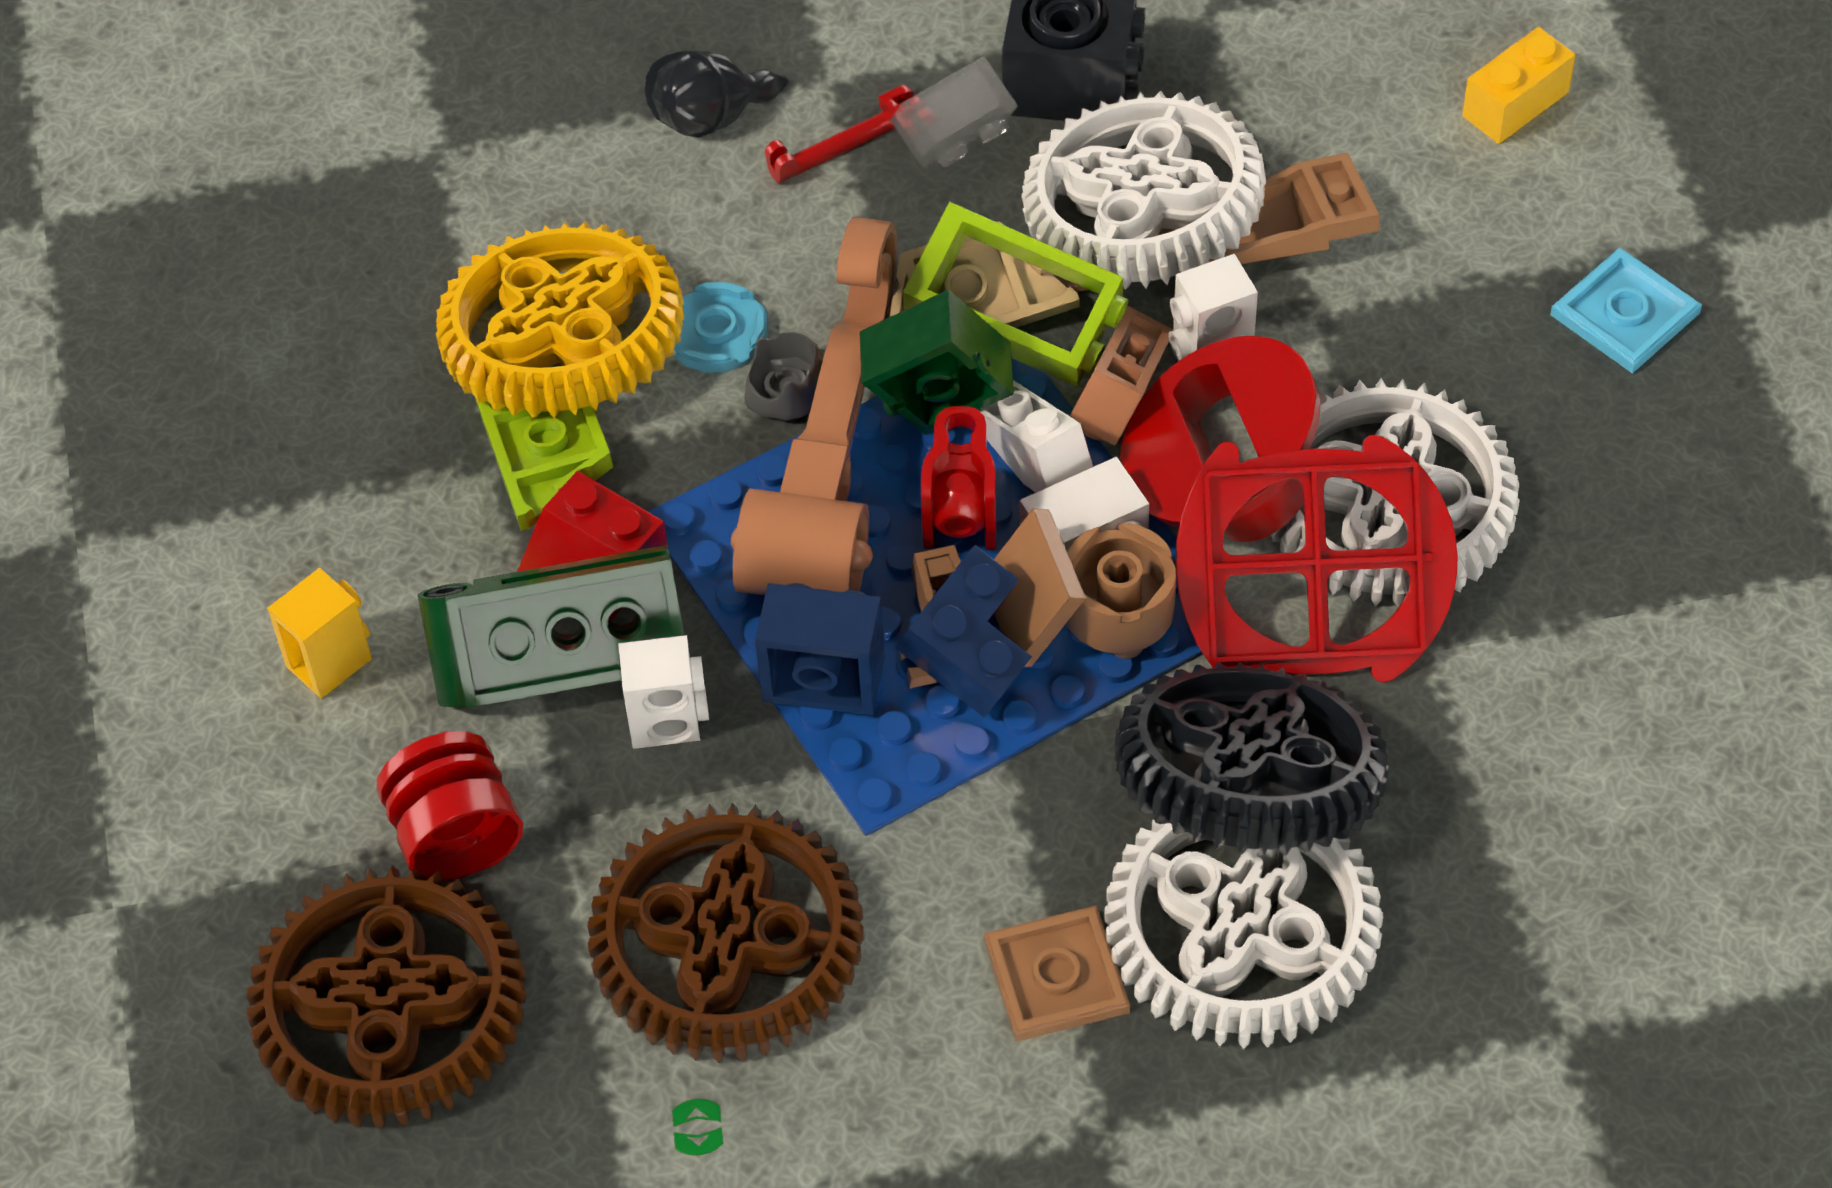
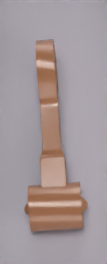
[730,217,897,595]

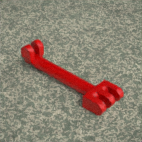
[765,85,935,184]

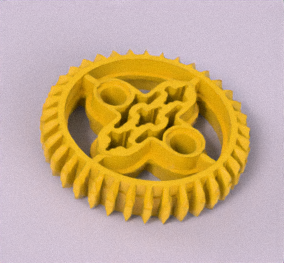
[436,221,685,419]

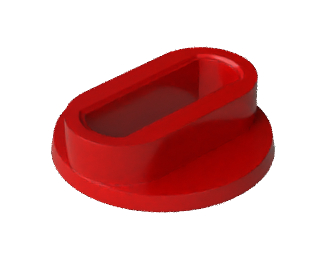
[1120,336,1320,542]

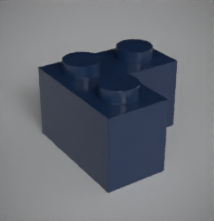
[895,545,1032,717]

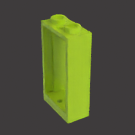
[903,202,1128,387]

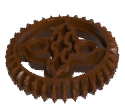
[587,802,864,1063]
[246,865,527,1129]

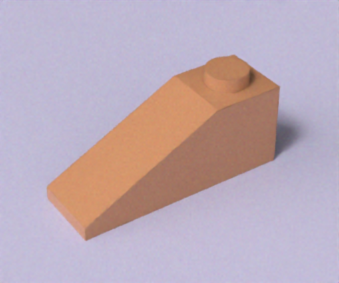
[1070,305,1173,446]

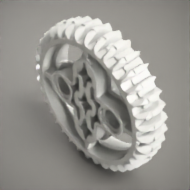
[1022,91,1266,290]
[1271,378,1520,608]
[1105,820,1383,1050]

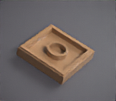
[994,508,1086,667]
[984,905,1130,1042]

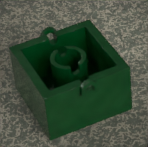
[860,289,1014,435]

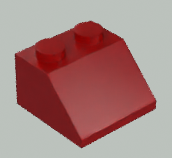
[517,471,668,621]

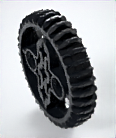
[1114,662,1389,855]

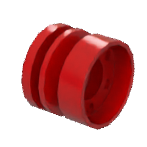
[376,731,524,883]

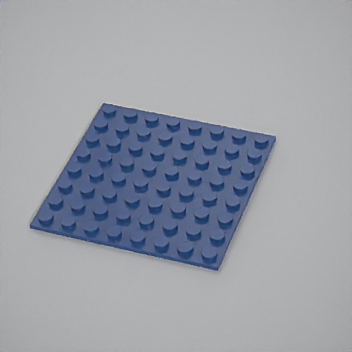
[648,358,1240,836]

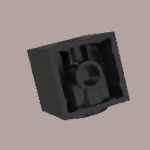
[1002,0,1146,121]

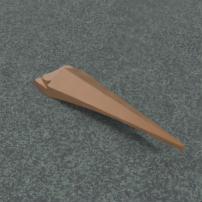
[1051,152,1380,292]

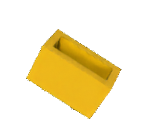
[1462,26,1576,144]
[267,568,372,699]

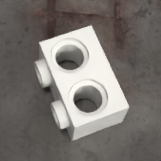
[1168,254,1258,361]
[618,635,709,749]

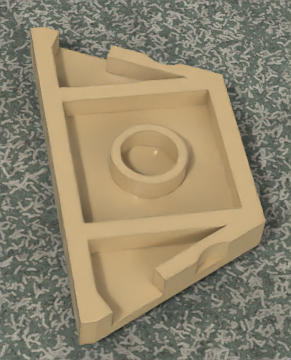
[890,221,1080,328]

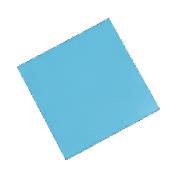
[1550,247,1702,374]

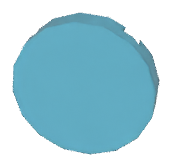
[673,282,768,372]

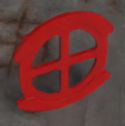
[1175,435,1458,682]

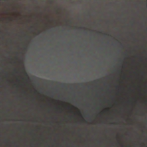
[745,332,823,421]

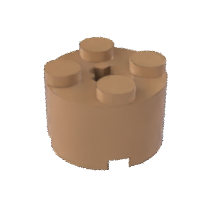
[1065,523,1176,659]

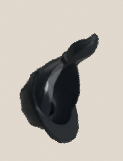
[645,50,788,138]

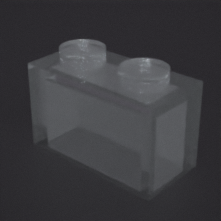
[891,56,1018,169]

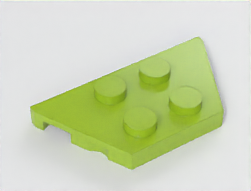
[474,396,613,531]

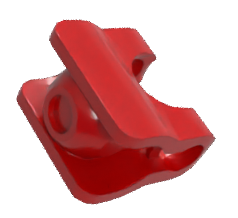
[921,406,997,550]

